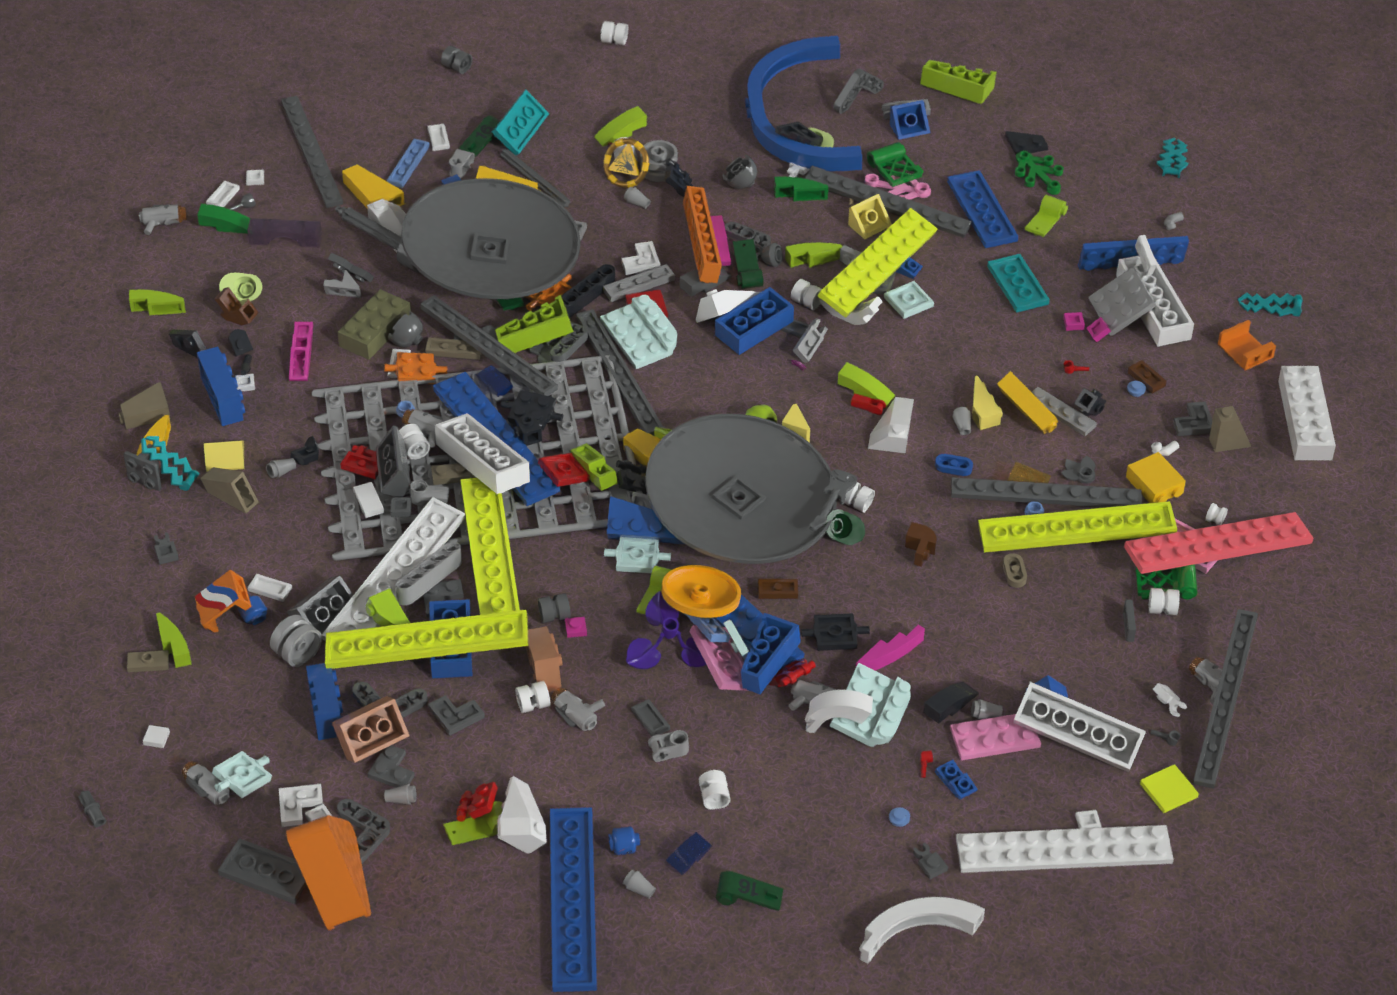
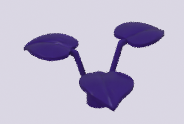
[626,591,707,669]

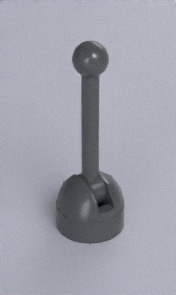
[229,193,256,210]

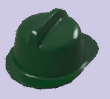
[825,509,865,545]

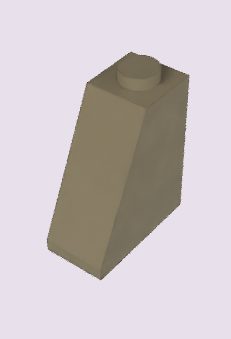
[118,382,170,429]
[1209,406,1251,452]
[201,467,259,514]

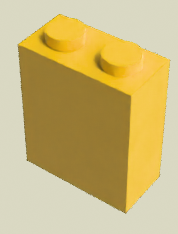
[1126,452,1186,503]

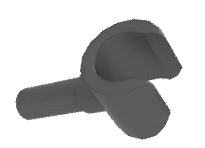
[1151,729,1181,746]

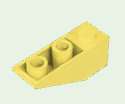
[972,376,1003,430]

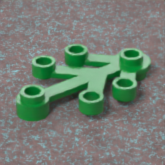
[1015,151,1064,195]

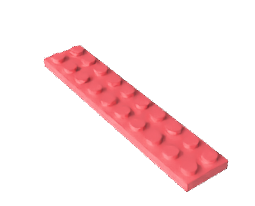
[1124,512,1314,574]

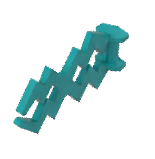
[1157,138,1188,178]
[1238,293,1303,317]
[141,436,200,491]

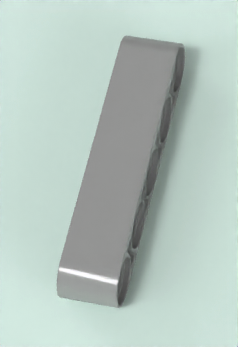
[395,542,462,605]

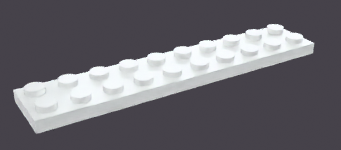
[322,497,466,641]
[956,825,1173,873]

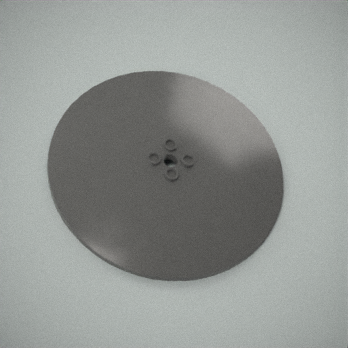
[401,178,580,299]
[645,414,837,564]

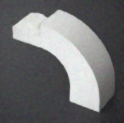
[819,296,882,325]
[805,690,873,733]

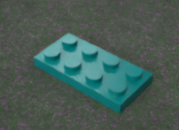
[492,90,549,156]
[987,254,1050,313]

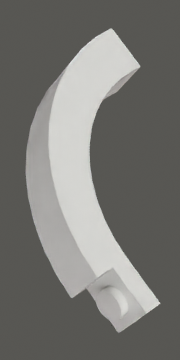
[859,897,985,964]

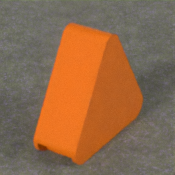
[286,815,371,931]

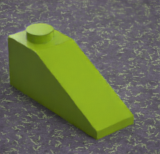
[365,588,410,627]

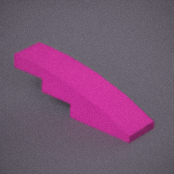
[711,215,731,266]
[289,322,314,381]
[856,624,925,671]

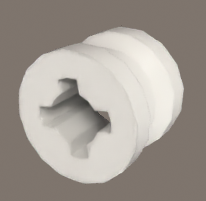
[1206,503,1228,525]

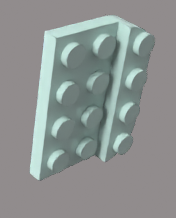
[600,295,677,369]
[830,663,911,747]

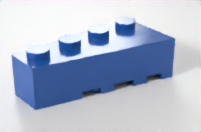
[607,496,685,544]
[741,613,801,694]
[306,663,344,740]

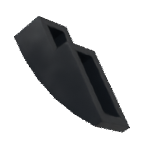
[923,682,979,724]

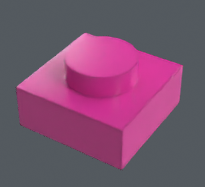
[1063,312,1085,331]
[1087,317,1111,342]
[565,617,587,638]

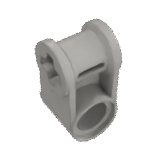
[449,149,474,178]
[648,730,689,762]

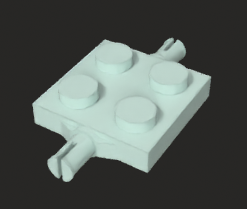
[604,537,671,574]
[212,751,272,798]

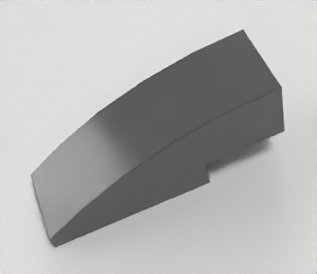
[680,268,732,297]

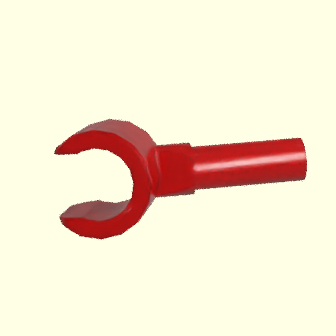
[1064,360,1089,374]
[920,750,933,778]

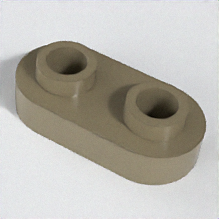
[1003,553,1027,588]

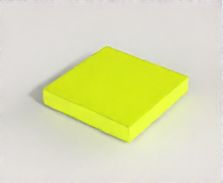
[1140,764,1199,813]

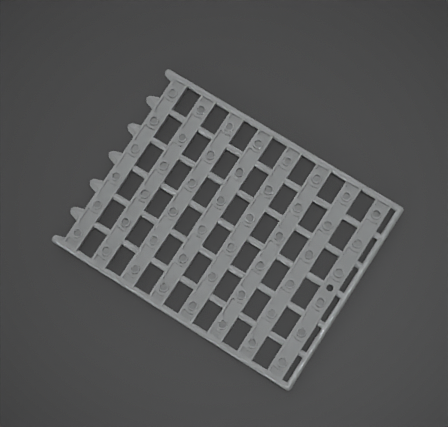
[311,355,645,561]

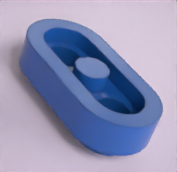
[935,454,973,476]

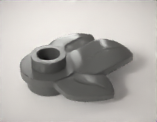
[530,338,560,363]
[1061,456,1096,484]

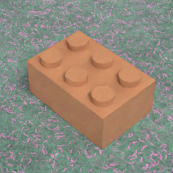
[332,696,409,763]

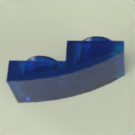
[476,365,513,397]
[666,832,712,875]

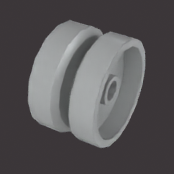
[640,140,678,182]
[270,615,322,667]

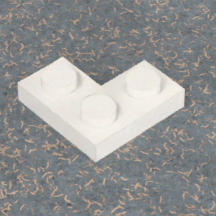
[622,241,660,275]
[279,784,323,827]

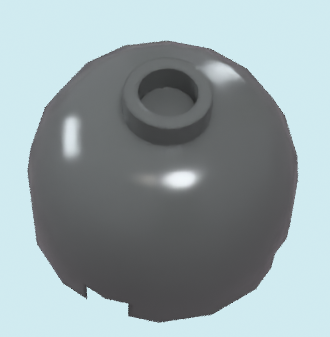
[723,155,758,189]
[388,311,423,348]

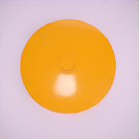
[661,565,741,618]

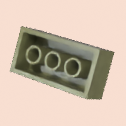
[338,289,411,360]

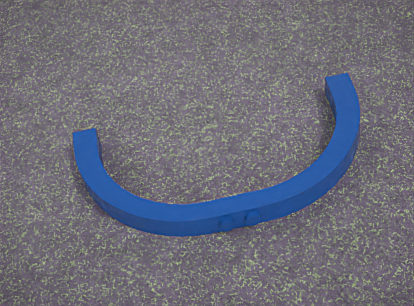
[745,36,862,171]

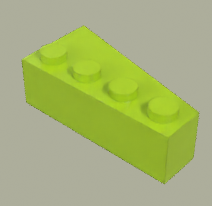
[920,60,997,104]
[495,295,573,353]

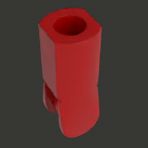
[851,393,886,415]

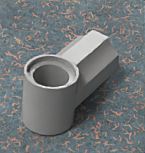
[410,480,449,505]

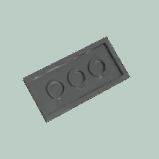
[218,838,307,904]

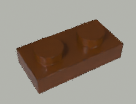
[1127,360,1167,393]
[758,579,798,599]

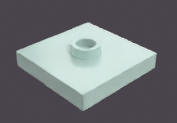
[884,281,934,319]
[724,620,749,661]

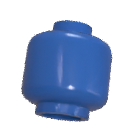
[238,595,268,625]
[608,826,640,855]

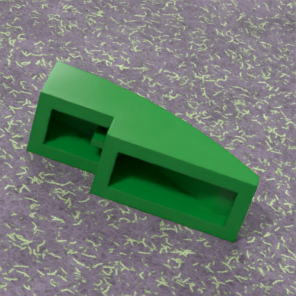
[774,177,828,201]
[197,203,255,234]

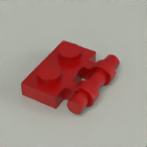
[340,445,379,479]
[768,659,816,687]
[456,781,498,822]

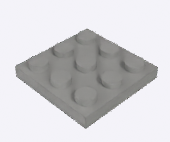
[1088,267,1156,336]

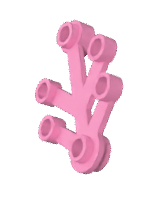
[865,173,931,200]

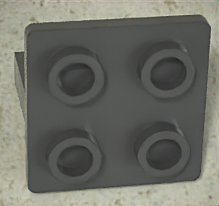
[123,444,162,491]

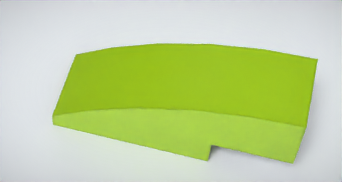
[594,106,647,147]
[785,242,843,268]
[129,290,186,315]
[838,362,895,408]
[570,443,618,491]
[156,612,192,668]

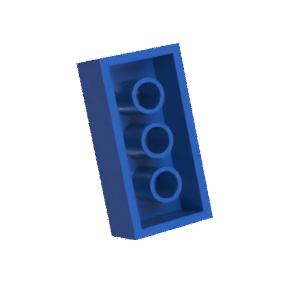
[715,287,794,355]
[197,347,245,426]
[429,599,473,678]

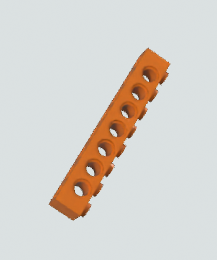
[683,186,722,283]

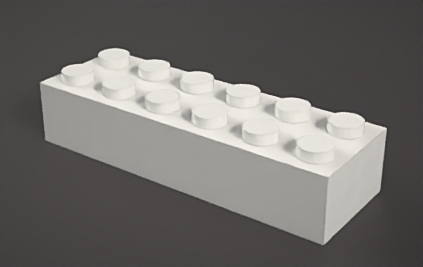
[1116,256,1194,347]
[1278,366,1336,460]
[435,413,530,494]
[1014,682,1146,772]

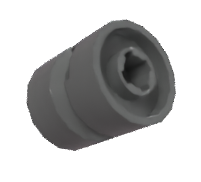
[441,45,472,74]
[538,593,571,623]

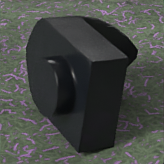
[228,329,253,357]
[290,436,319,466]

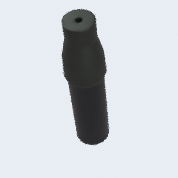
[241,354,252,375]

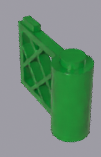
[867,142,923,187]
[1136,564,1198,600]

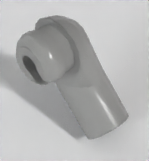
[1164,212,1184,230]

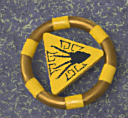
[603,138,649,188]

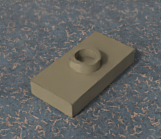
[127,650,169,672]

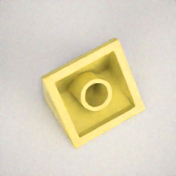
[848,194,892,239]
[782,404,810,443]
[204,440,244,472]

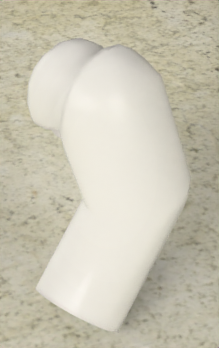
[1151,441,1179,456]

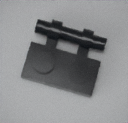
[665,158,693,198]
[616,460,647,494]

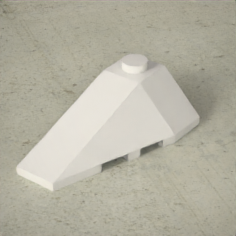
[367,199,406,252]
[696,289,761,323]
[868,397,914,453]
[497,776,546,853]

